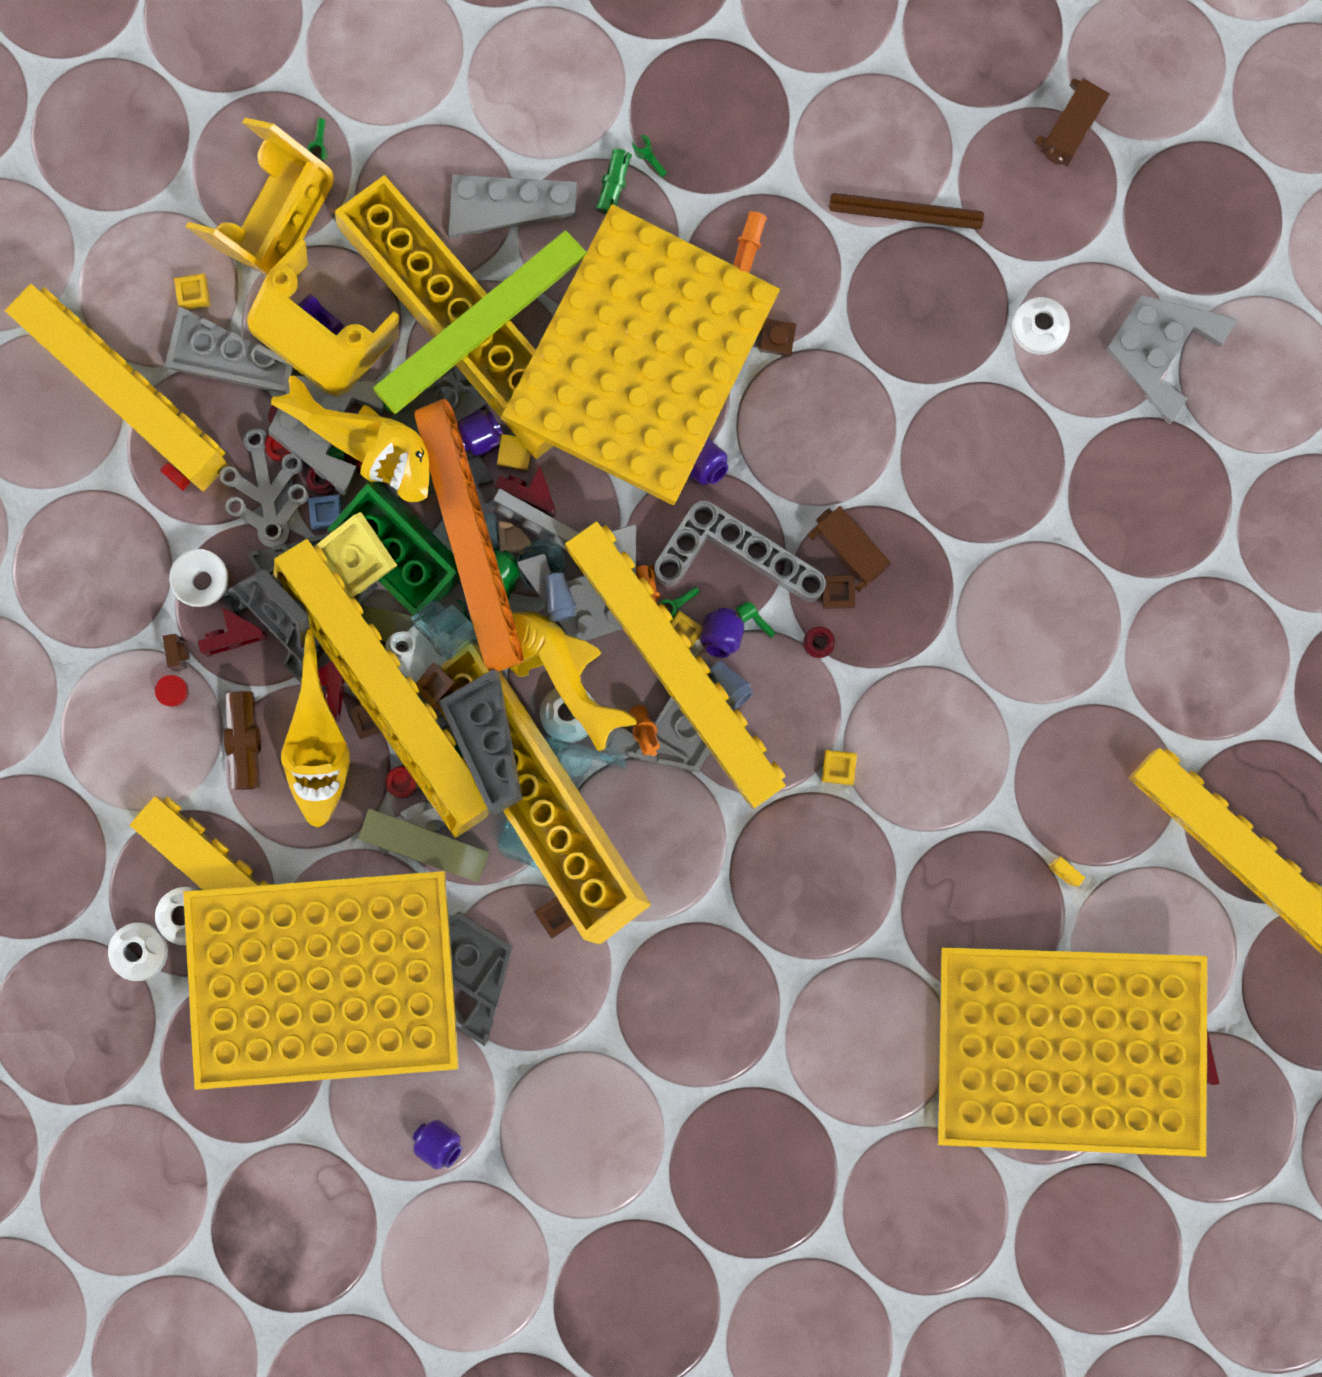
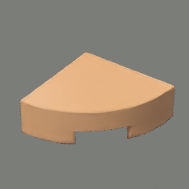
[498,521,532,554]

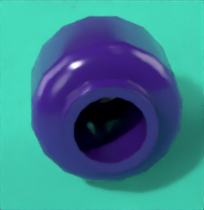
[457,409,503,456]
[690,438,729,485]
[700,608,744,658]
[413,1120,462,1169]

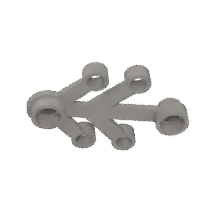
[220,428,308,548]

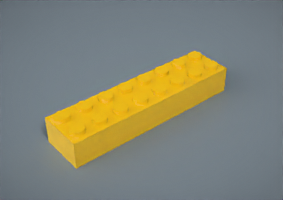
[5,283,229,492]

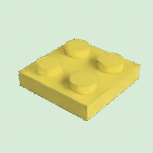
[316,512,397,599]

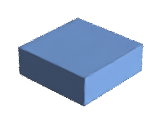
[308,495,343,531]

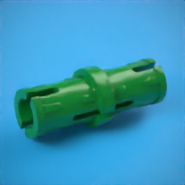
[596,148,632,214]

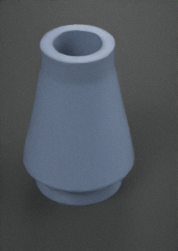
[545,573,577,622]
[708,661,754,709]

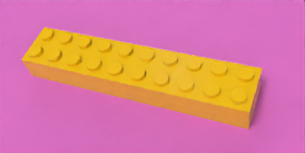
[335,175,553,459]
[273,539,489,838]
[439,642,652,945]

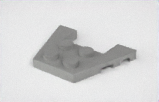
[1106,295,1237,424]
[268,376,385,495]
[516,524,636,641]
[603,697,711,772]

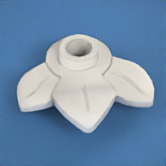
[386,623,449,683]

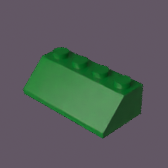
[327,482,460,618]

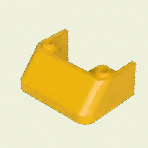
[185,118,334,275]
[247,239,399,396]

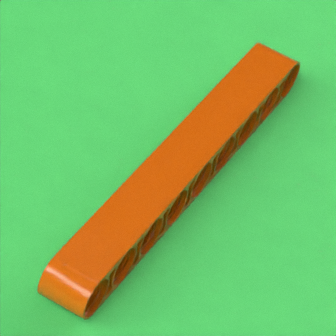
[414,399,524,672]

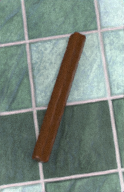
[829,193,984,230]

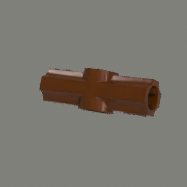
[224,691,261,790]

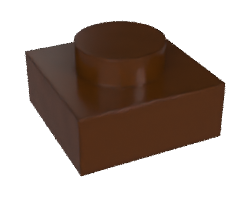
[760,319,797,357]
[822,575,855,609]
[163,634,190,671]
[415,662,460,709]
[350,704,381,740]
[534,897,574,939]

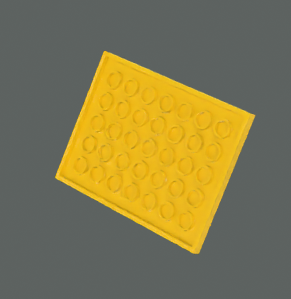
[501,204,780,506]
[183,871,459,1090]
[938,948,1207,1157]

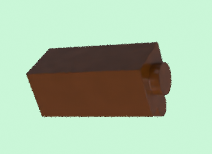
[1035,78,1110,167]
[808,506,891,592]

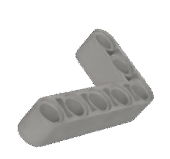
[655,501,826,602]

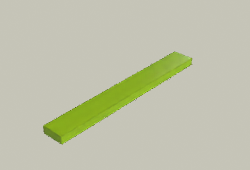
[373,230,587,414]

